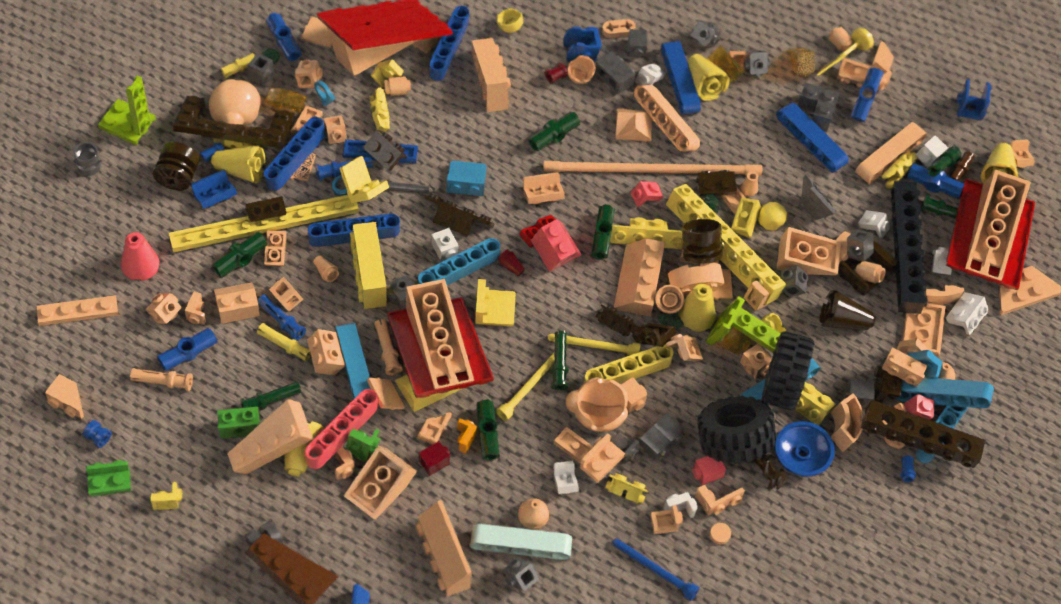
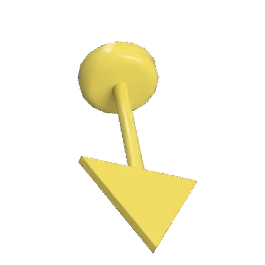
[817,28,874,76]

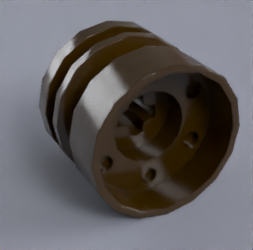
[152,142,200,191]
[682,219,723,264]

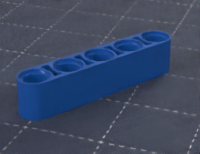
[429,6,469,81]
[661,41,701,115]
[776,102,849,173]
[264,117,326,191]
[308,214,400,247]

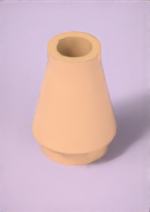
[740,172,758,196]
[313,255,339,282]

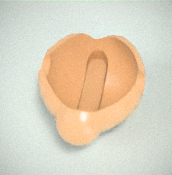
[209,79,260,126]
[565,377,628,432]

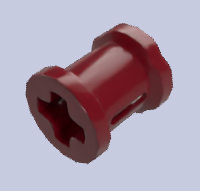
[544,62,568,84]

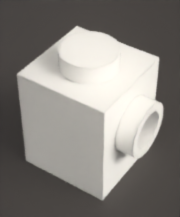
[916,136,948,167]
[431,228,459,261]

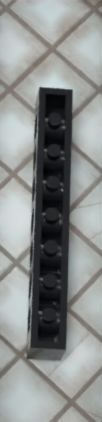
[891,181,927,314]

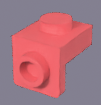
[630,181,663,207]

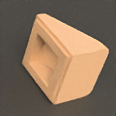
[728,51,746,69]

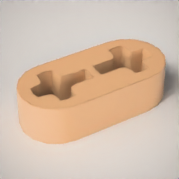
[602,19,635,38]

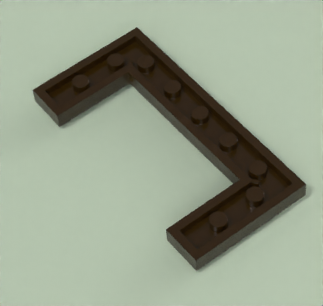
[173,96,294,149]

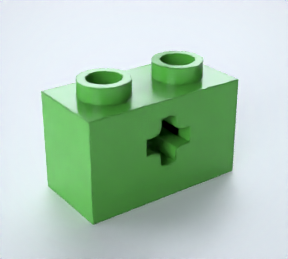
[217,407,260,439]

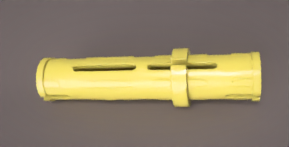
[257,323,311,361]

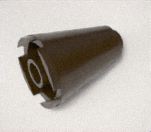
[820,290,876,330]

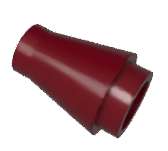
[498,249,525,277]

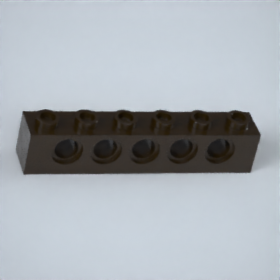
[861,400,985,468]

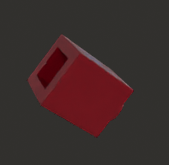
[418,441,451,476]

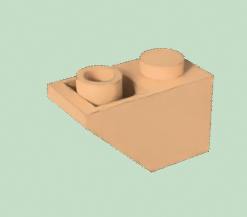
[45,374,84,419]

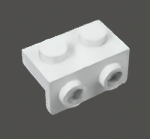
[946,292,988,335]

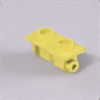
[605,473,648,504]

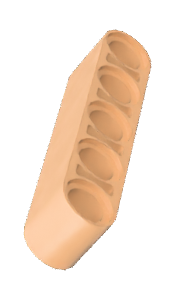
[634,85,700,152]
[855,122,927,184]

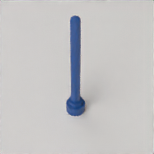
[612,539,700,601]

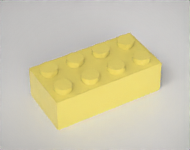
[350,222,387,309]

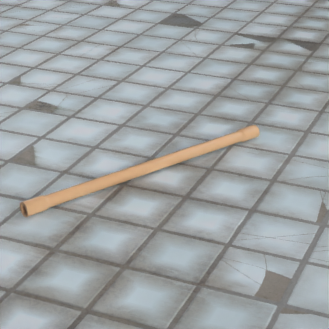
[543,161,762,176]

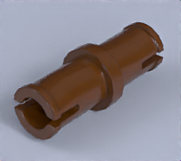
[949,151,975,181]

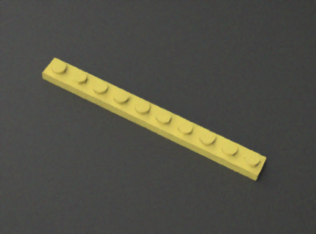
[169,195,359,252]

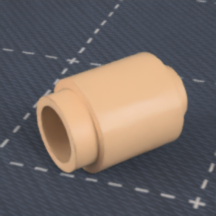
[829,27,854,52]
[384,77,411,96]
[856,261,885,283]

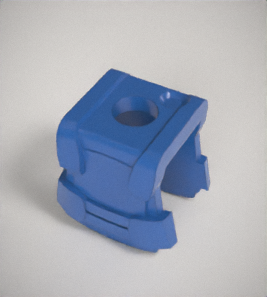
[563,27,602,63]
[956,79,991,120]

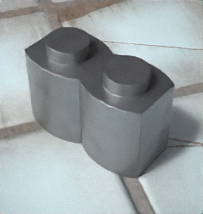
[639,413,685,460]

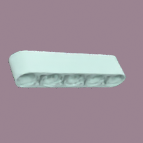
[470,524,572,560]

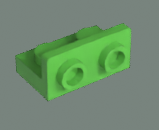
[345,429,380,462]
[86,460,131,497]

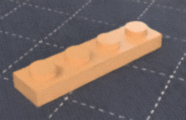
[37,295,118,326]

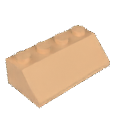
[614,239,665,317]
[415,500,472,596]

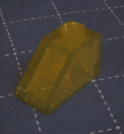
[707,46,745,83]
[788,47,815,76]

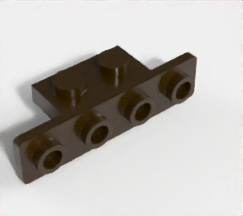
[423,193,495,237]

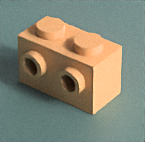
[307,329,346,375]

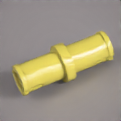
[220,53,255,78]

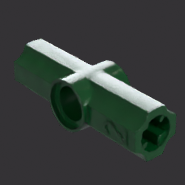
[528,111,580,151]
[591,204,615,260]
[212,232,268,278]
[476,399,500,461]

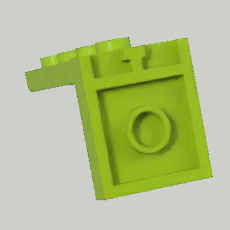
[98,75,156,146]
[705,296,780,353]

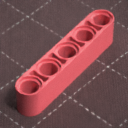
[305,389,378,469]

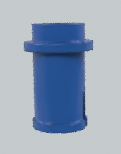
[200,142,225,163]
[900,456,916,482]

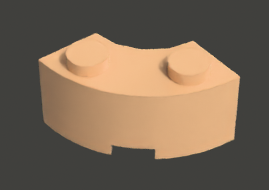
[668,263,725,297]
[830,394,863,452]

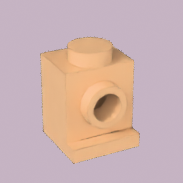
[269,277,303,311]

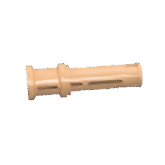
[374,319,403,376]
[130,368,193,391]

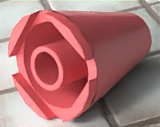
[120,232,159,281]

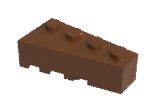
[245,533,339,604]

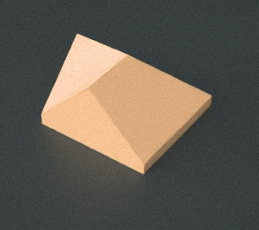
[615,108,652,142]

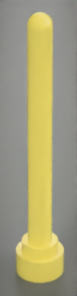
[548,334,641,355]
[496,353,554,421]

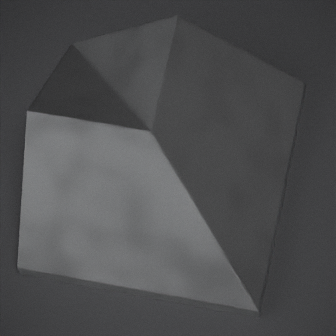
[801,175,837,220]

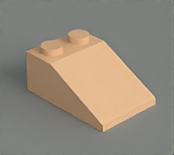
[777,227,841,275]
[344,446,417,520]

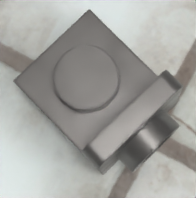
[611,433,639,464]

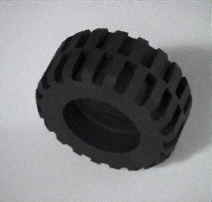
[762,331,814,411]
[697,395,776,464]

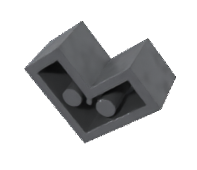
[798,82,839,131]

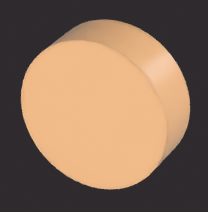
[710,523,731,545]

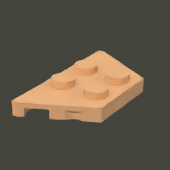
[998,266,1061,315]

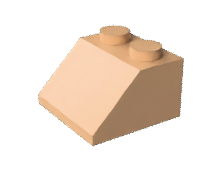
[214,282,260,324]

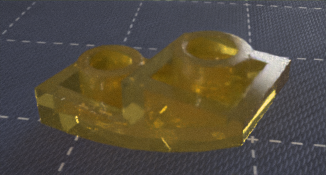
[265,88,307,113]

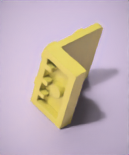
[340,156,389,203]
[475,279,516,326]

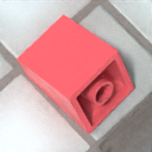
[531,219,581,272]

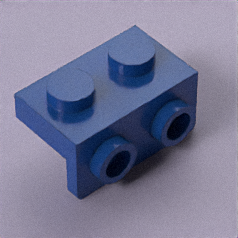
[191,170,237,209]

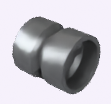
[73,142,101,176]
[244,520,283,548]

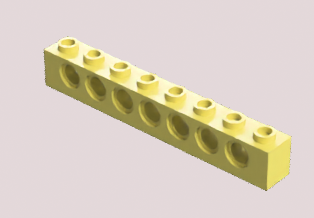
[666,184,786,305]

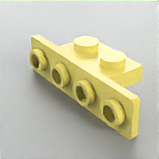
[610,217,684,249]

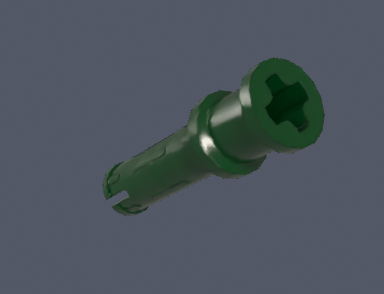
[927,146,962,177]
[921,195,958,219]
[551,331,569,390]
[240,381,302,410]

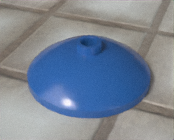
[775,421,835,477]

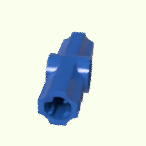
[266,12,302,62]
[850,67,884,122]
[907,163,964,198]
[157,328,218,371]

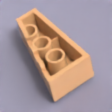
[472,38,511,112]
[227,399,313,474]

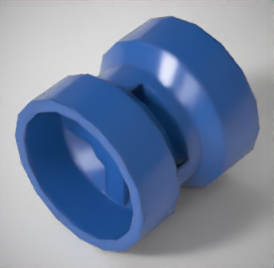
[83,420,112,448]

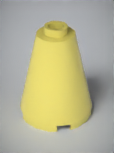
[687,54,730,101]
[981,143,1018,184]
[211,146,265,183]
[678,284,716,332]
[284,421,324,477]

